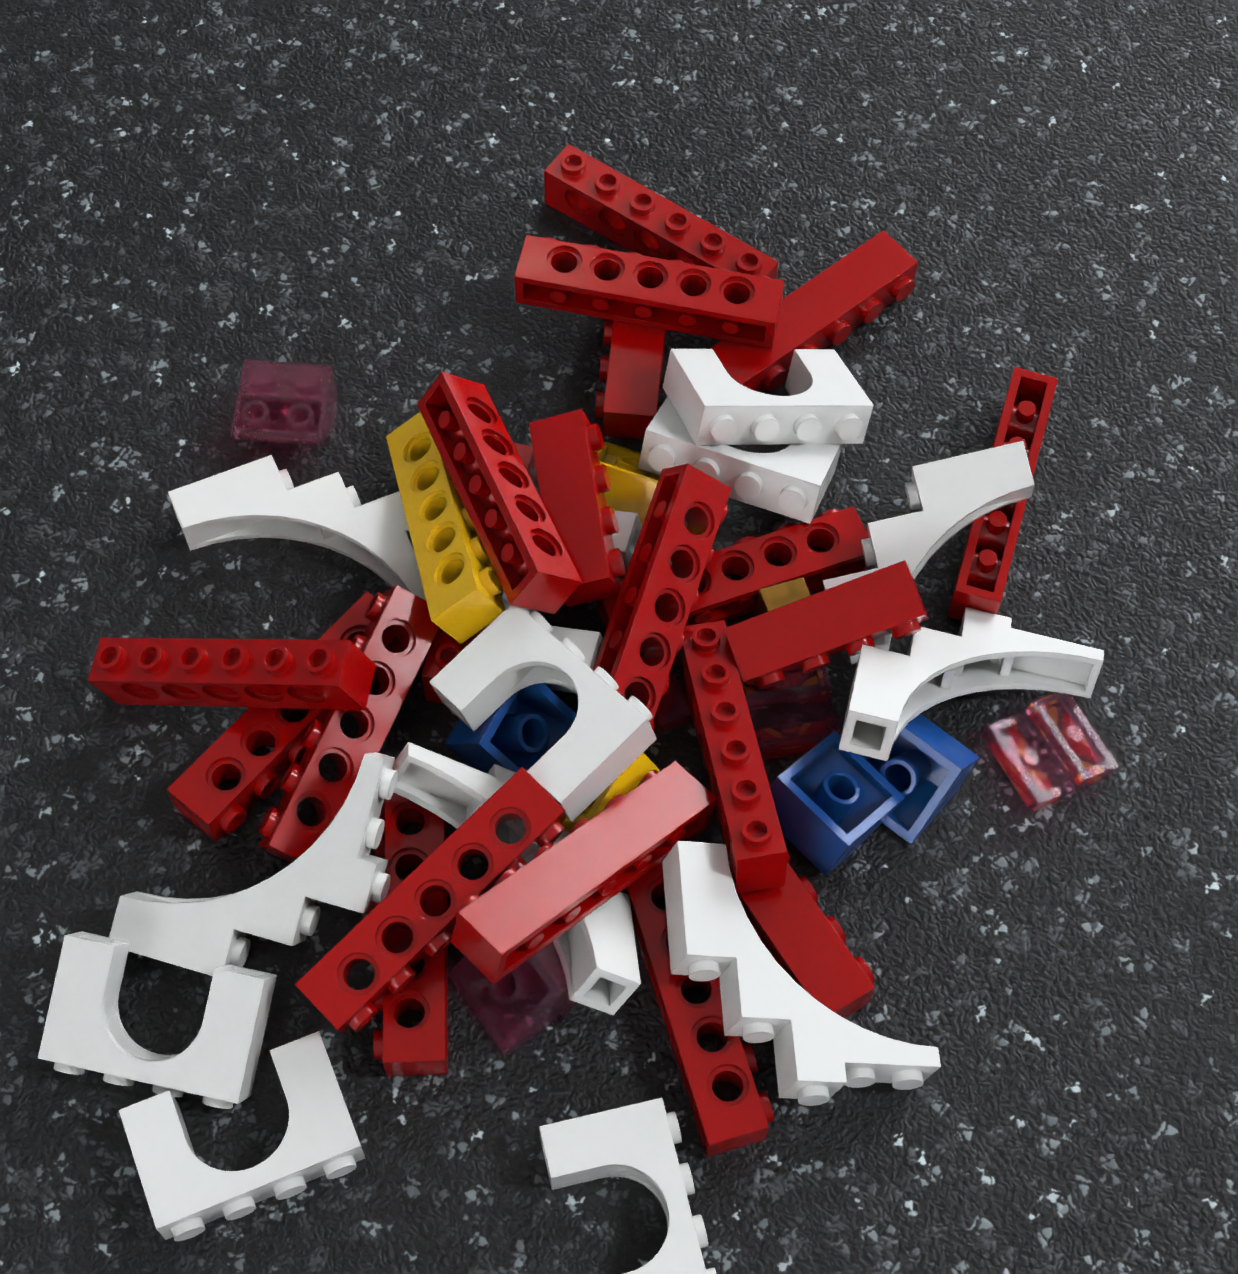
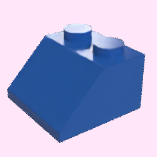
[445,683,576,773]
[861,714,980,844]
[770,731,905,877]

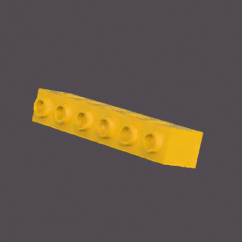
[386,412,505,644]

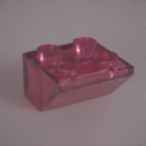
[230,359,338,445]

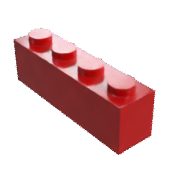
[595,320,666,439]
[529,409,626,607]
[724,560,929,690]
[738,851,875,1018]

